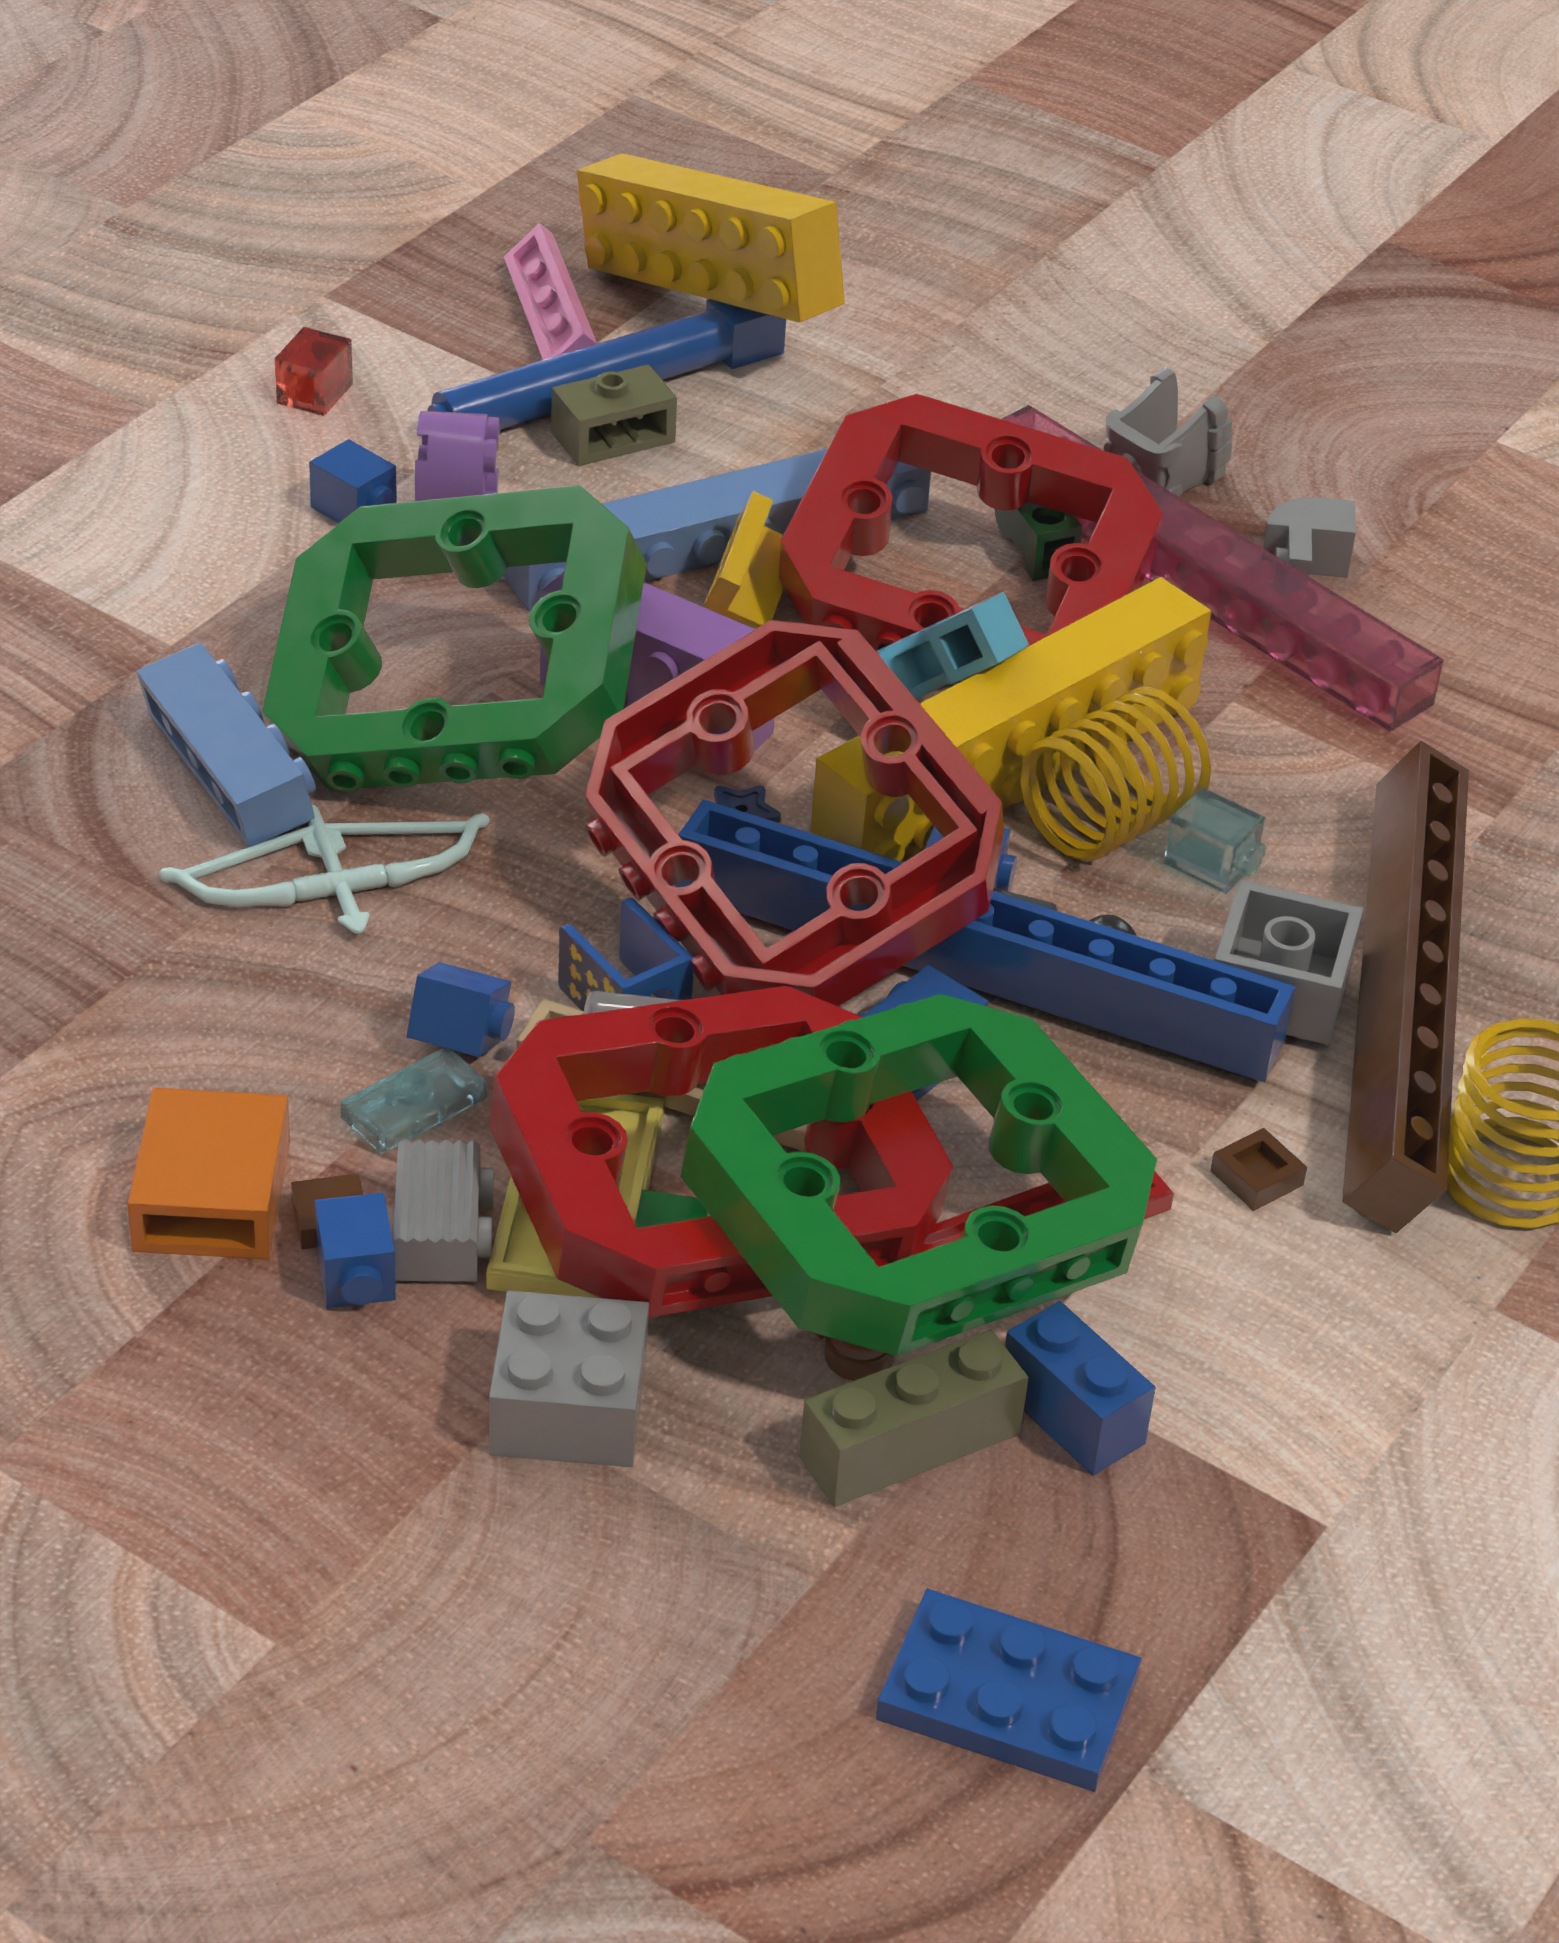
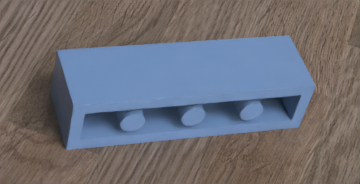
[136,642,316,847]

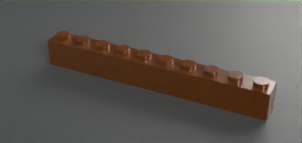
[1342,740,1469,1233]

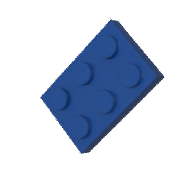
[876,1588,1142,1792]

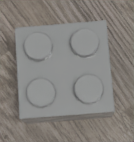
[1214,880,1364,1045]
[489,1290,649,1467]

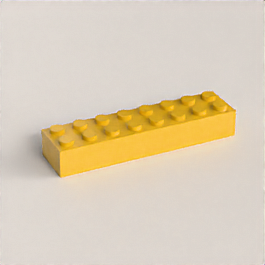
[810,577,1211,862]

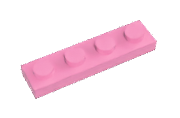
[504,223,597,360]

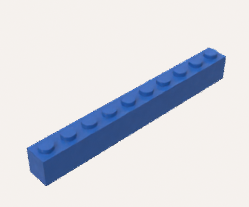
[675,799,1295,1082]

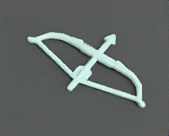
[159,805,489,934]

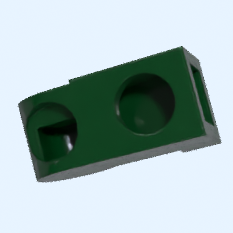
[995,502,1082,581]

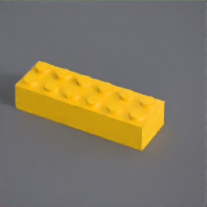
[577,153,845,323]

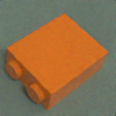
[127,1087,290,1260]

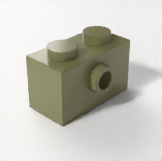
[551,364,677,466]

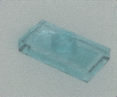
[340,1048,487,1155]

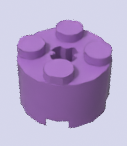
[415,411,500,501]

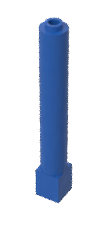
[427,299,786,430]

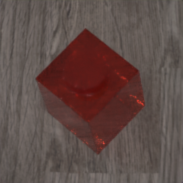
[275,327,353,416]

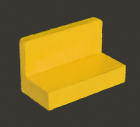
[703,491,784,629]

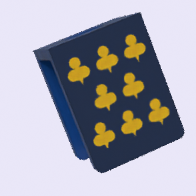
[558,897,694,1011]

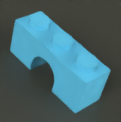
[876,591,1029,699]

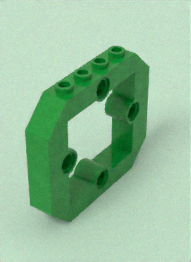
[262,485,647,792]
[680,994,1157,1356]

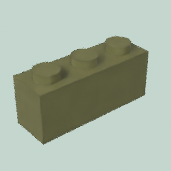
[799,1329,1029,1507]

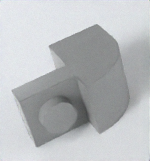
[1260,497,1356,606]

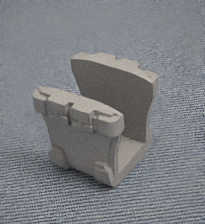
[1103,367,1232,510]

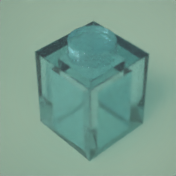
[1164,787,1266,894]

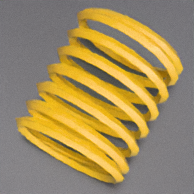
[1020,686,1212,862]
[1447,1018,1559,1228]

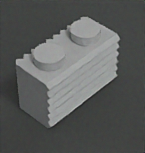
[393,1139,494,1282]

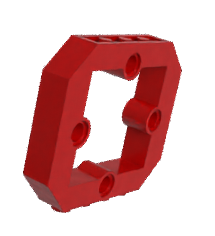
[779,394,1163,683]
[585,620,1004,1006]
[488,986,954,1318]

